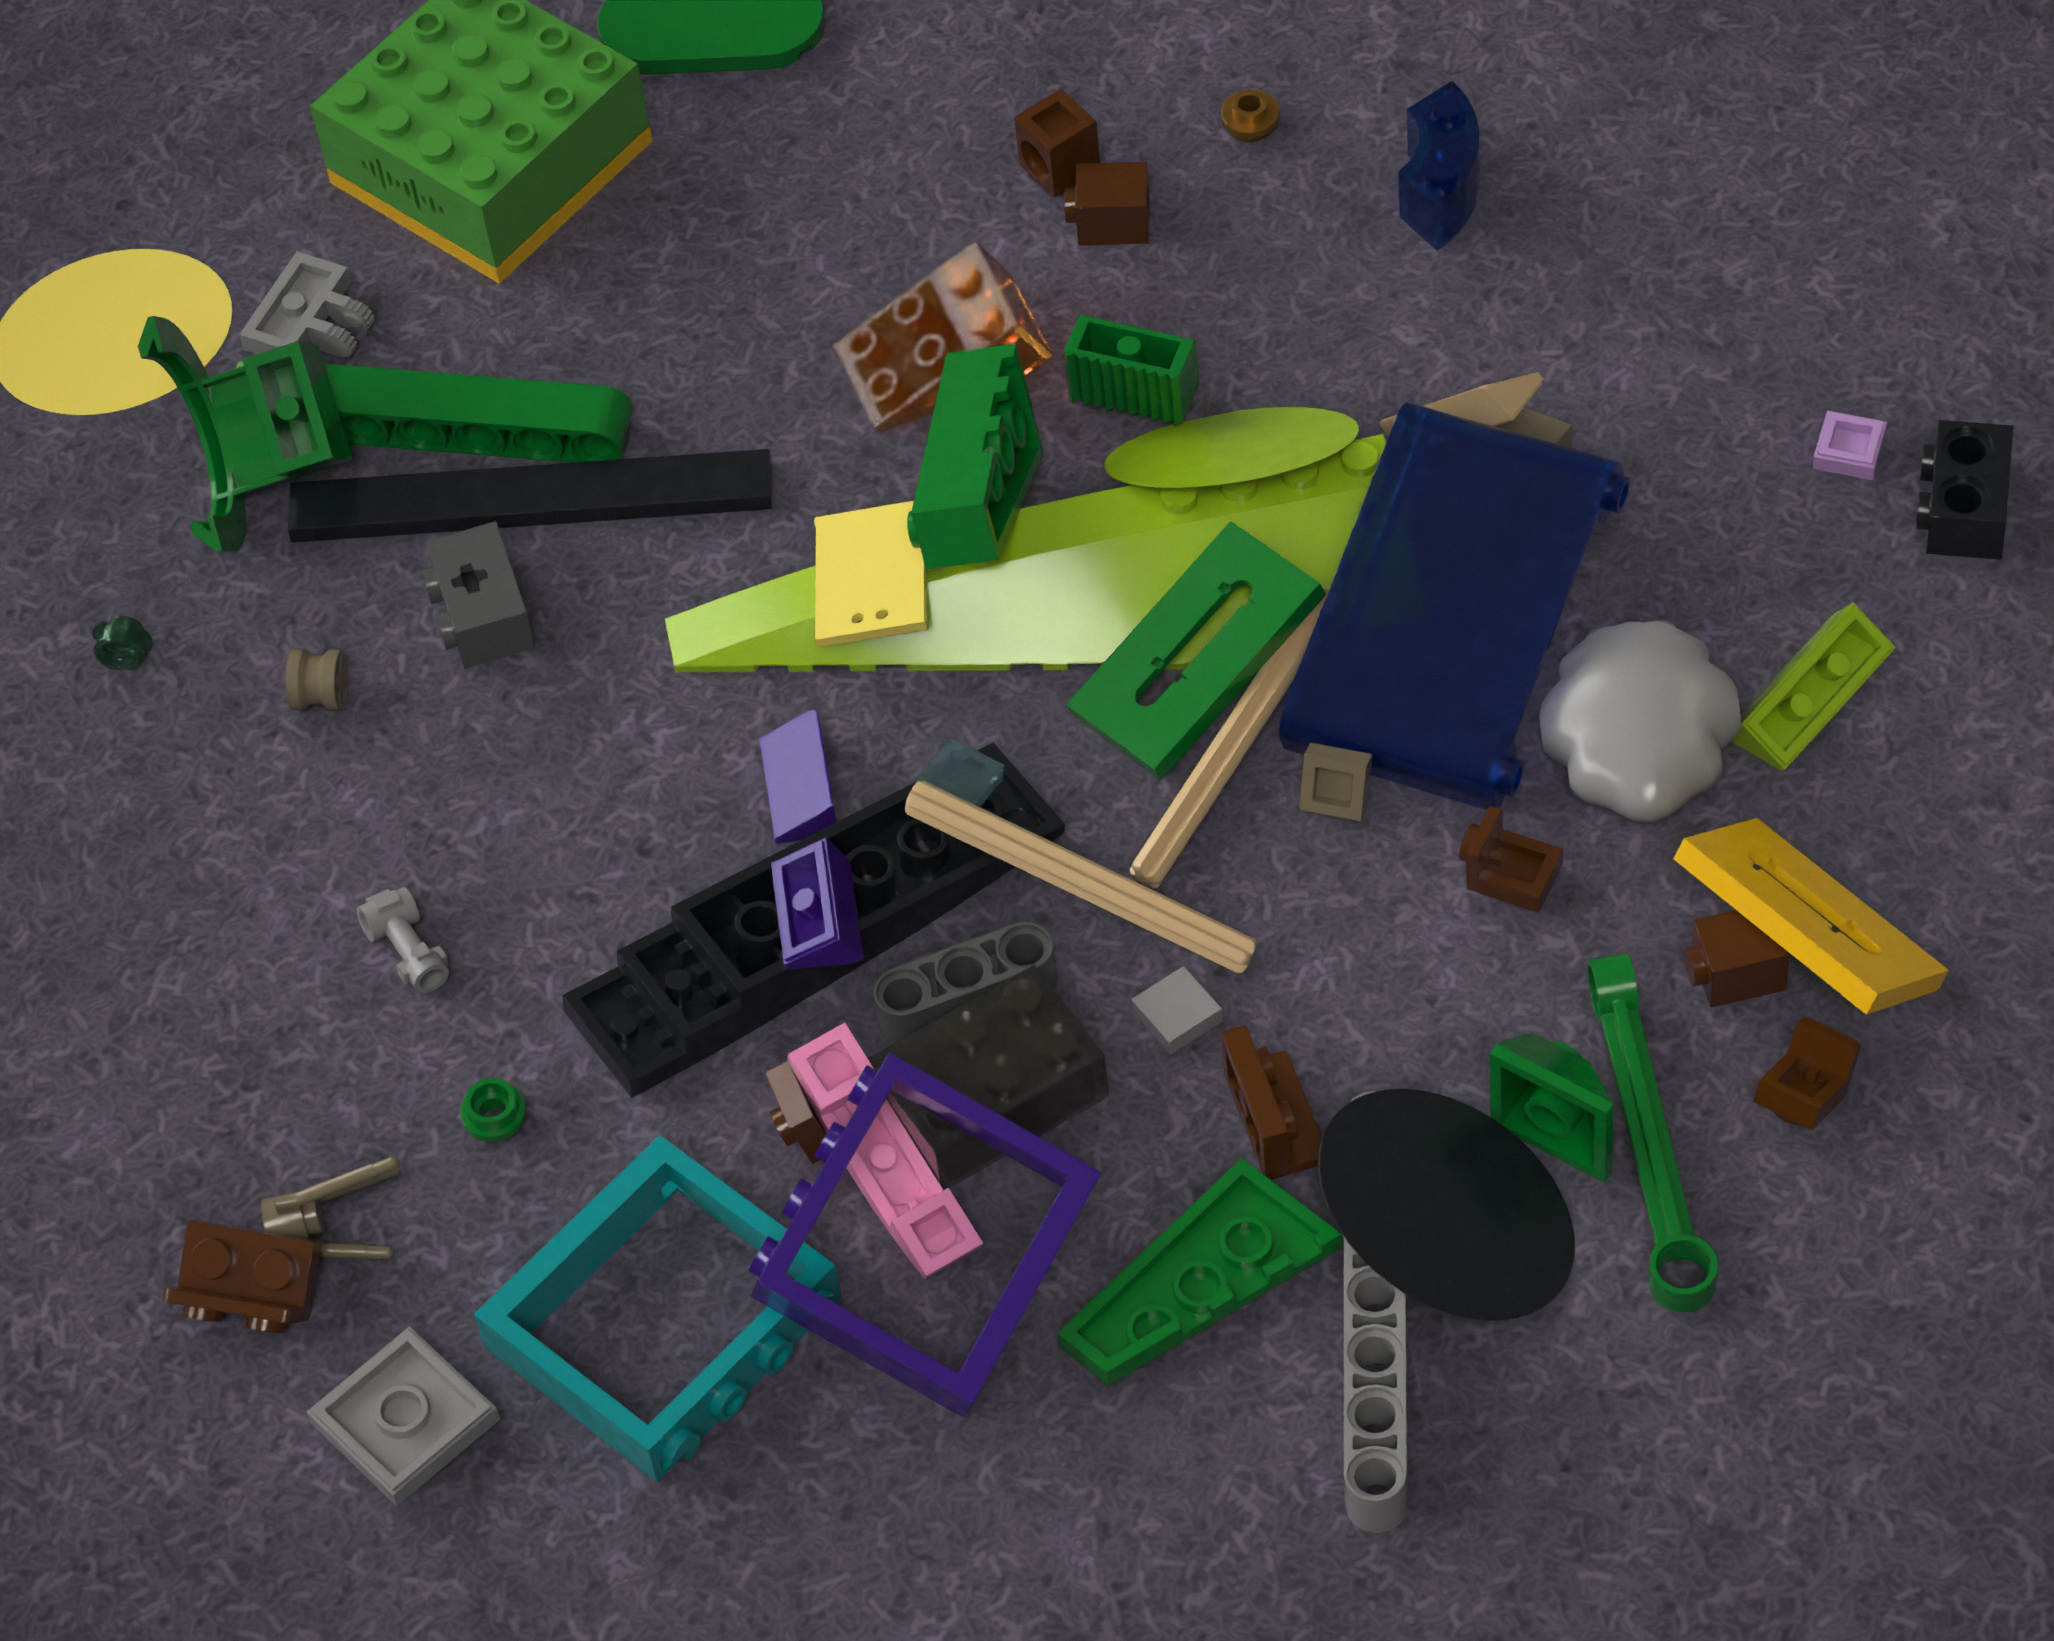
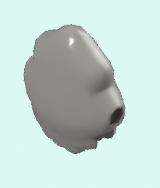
[1539,620,1742,824]

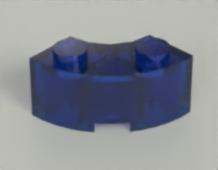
[1398,81,1480,251]

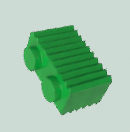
[1064,314,1199,426]

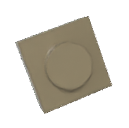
[1299,743,1372,822]

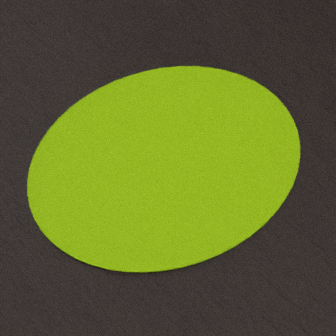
[1104,407,1359,488]

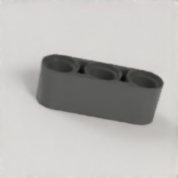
[873,922,1058,1050]

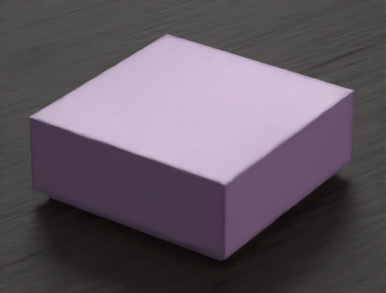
[1813,411,1887,480]

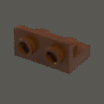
[1221,1025,1322,1180]
[163,1220,322,1333]

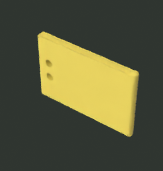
[814,501,927,647]

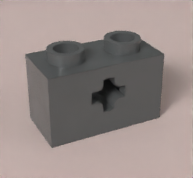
[420,521,535,669]

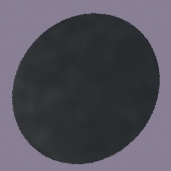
[1318,1089,1575,1321]

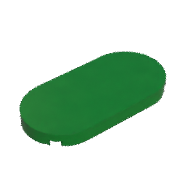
[597,0,825,74]

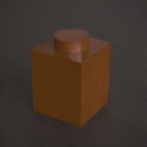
[1064,162,1150,246]
[1684,910,1789,1008]

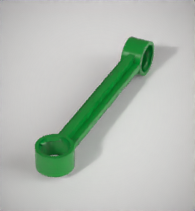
[1587,953,1718,1313]

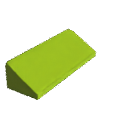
[1732,602,1896,771]

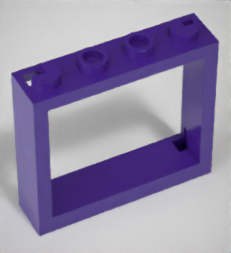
[748,1052,1102,1417]

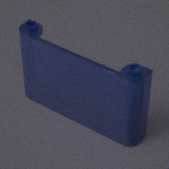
[1279,402,1630,810]

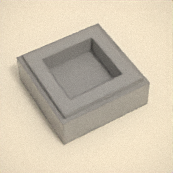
[1131,966,1223,1055]

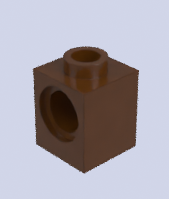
[1014,89,1100,198]

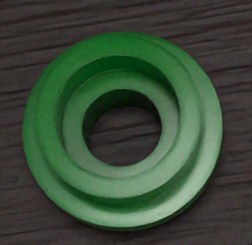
[460,1078,527,1142]

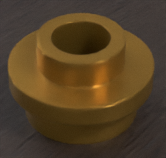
[1221,90,1280,143]

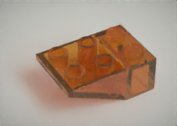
[833,241,1053,432]

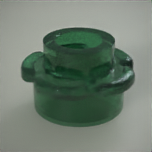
[92,616,153,670]

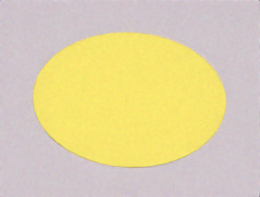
[0,249,233,415]

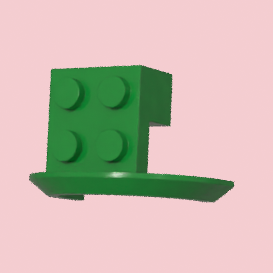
[138,316,353,553]

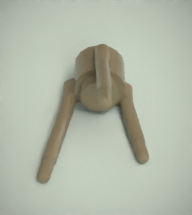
[261,1156,400,1260]

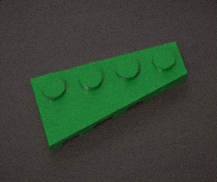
[1057,1158,1342,1386]

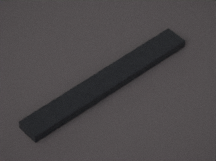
[287,449,772,543]

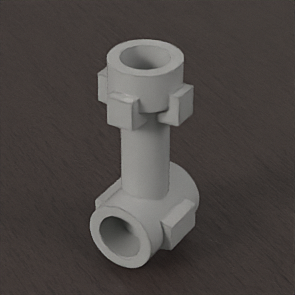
[357,887,449,993]

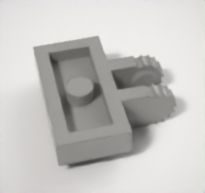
[239,251,375,358]

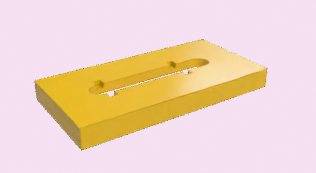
[1673,818,1949,1015]

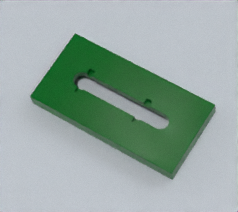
[1066,521,1326,780]

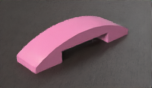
[787,1023,984,1280]

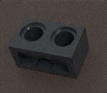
[1916,420,2014,560]

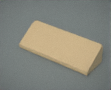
[1379,372,1544,454]

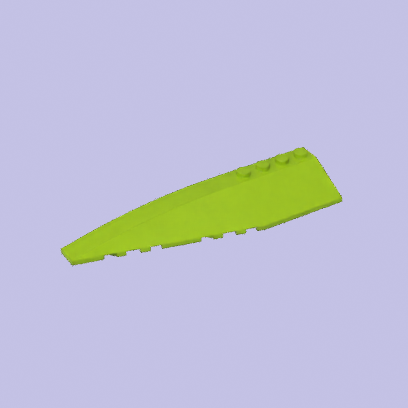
[665,434,1428,672]

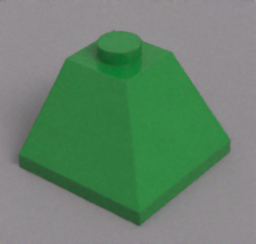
[1489,1032,1614,1183]

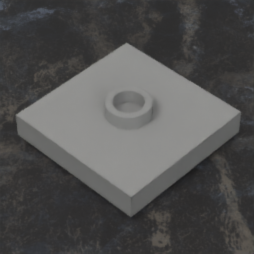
[306,1326,500,1507]

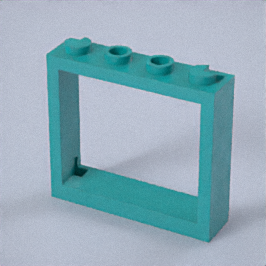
[473,1135,842,1482]

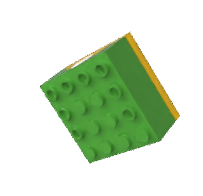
[310,0,653,284]

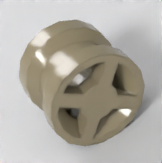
[285,648,349,711]

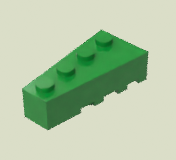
[907,343,1044,570]

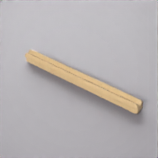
[1130,588,1341,889]
[905,781,1257,973]

